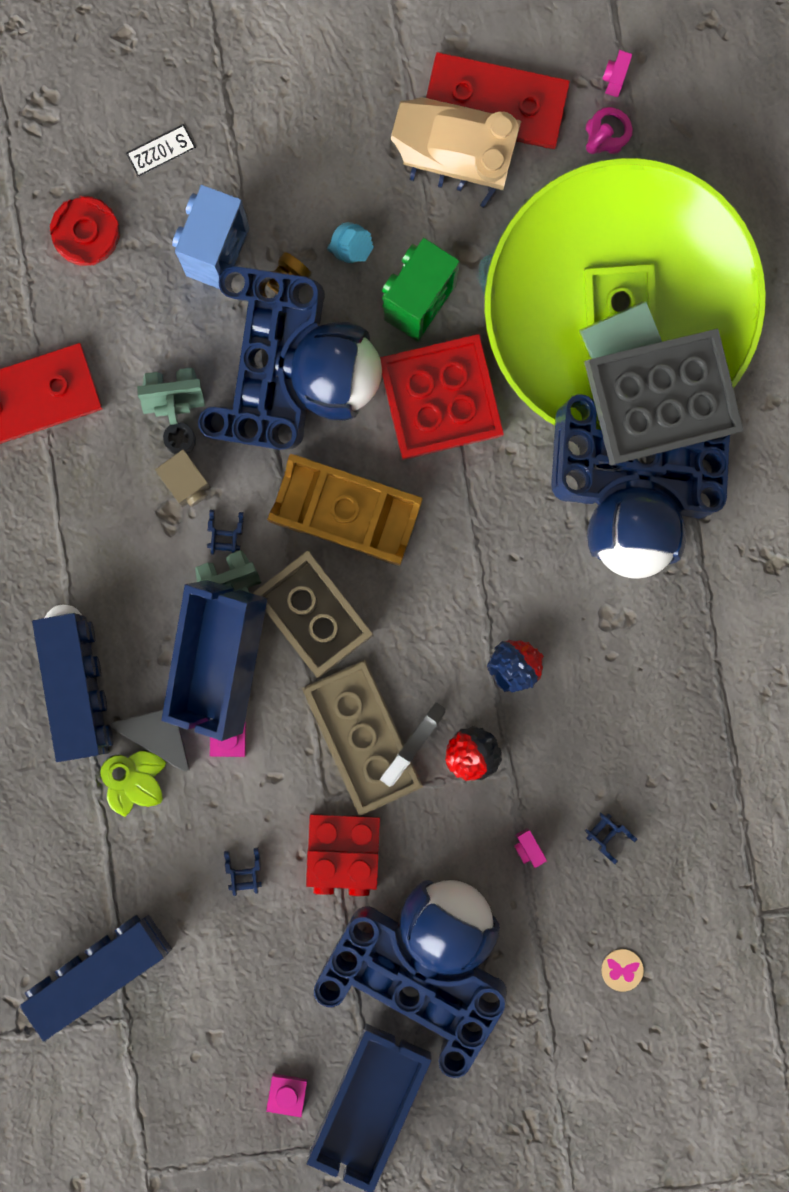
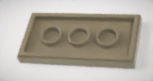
[302,660,423,816]

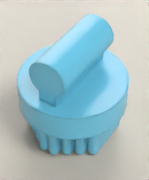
[327,222,374,263]

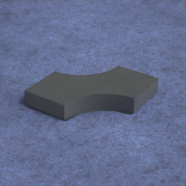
[380,702,446,787]

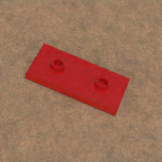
[426,52,570,150]
[0,343,103,444]

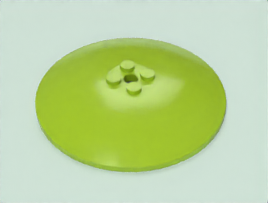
[484,158,766,430]

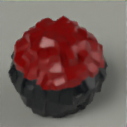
[445,726,502,781]

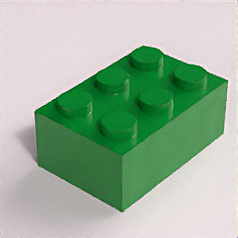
[382,237,460,342]

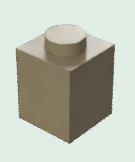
[155,450,211,507]

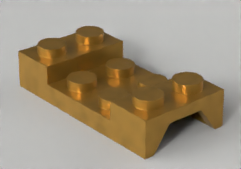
[267,453,423,566]

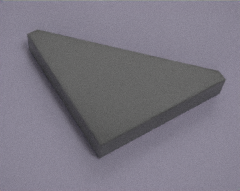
[111,710,190,771]

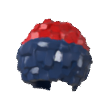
[487,640,544,693]

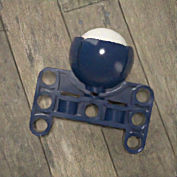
[198,266,382,450]
[551,394,730,579]
[314,880,507,1078]

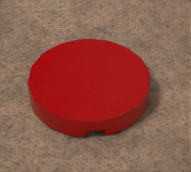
[50,196,120,266]

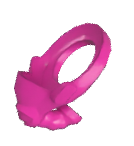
[586,107,633,154]

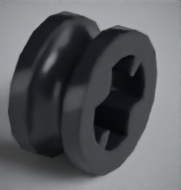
[163,422,196,455]

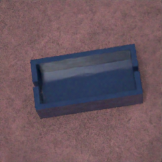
[161,580,268,741]
[32,613,113,762]
[19,914,172,1042]
[307,1023,432,1192]

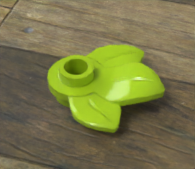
[100,751,166,816]

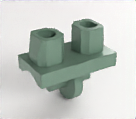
[137,368,205,425]
[195,550,262,593]

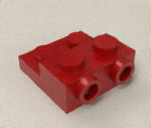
[306,814,380,896]

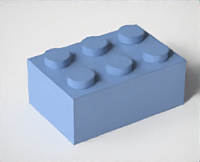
[172,185,249,289]

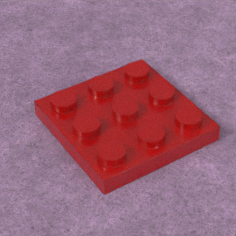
[380,334,504,460]

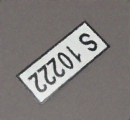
[126,124,196,177]

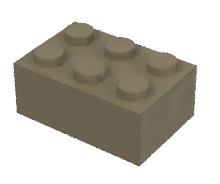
[252,551,373,679]

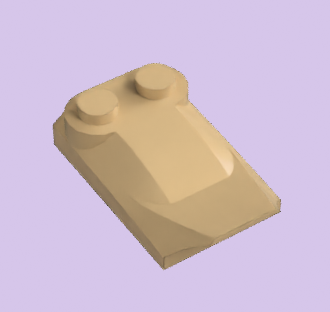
[391,97,521,190]

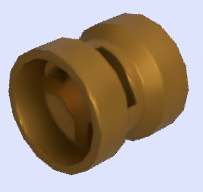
[267,252,311,294]

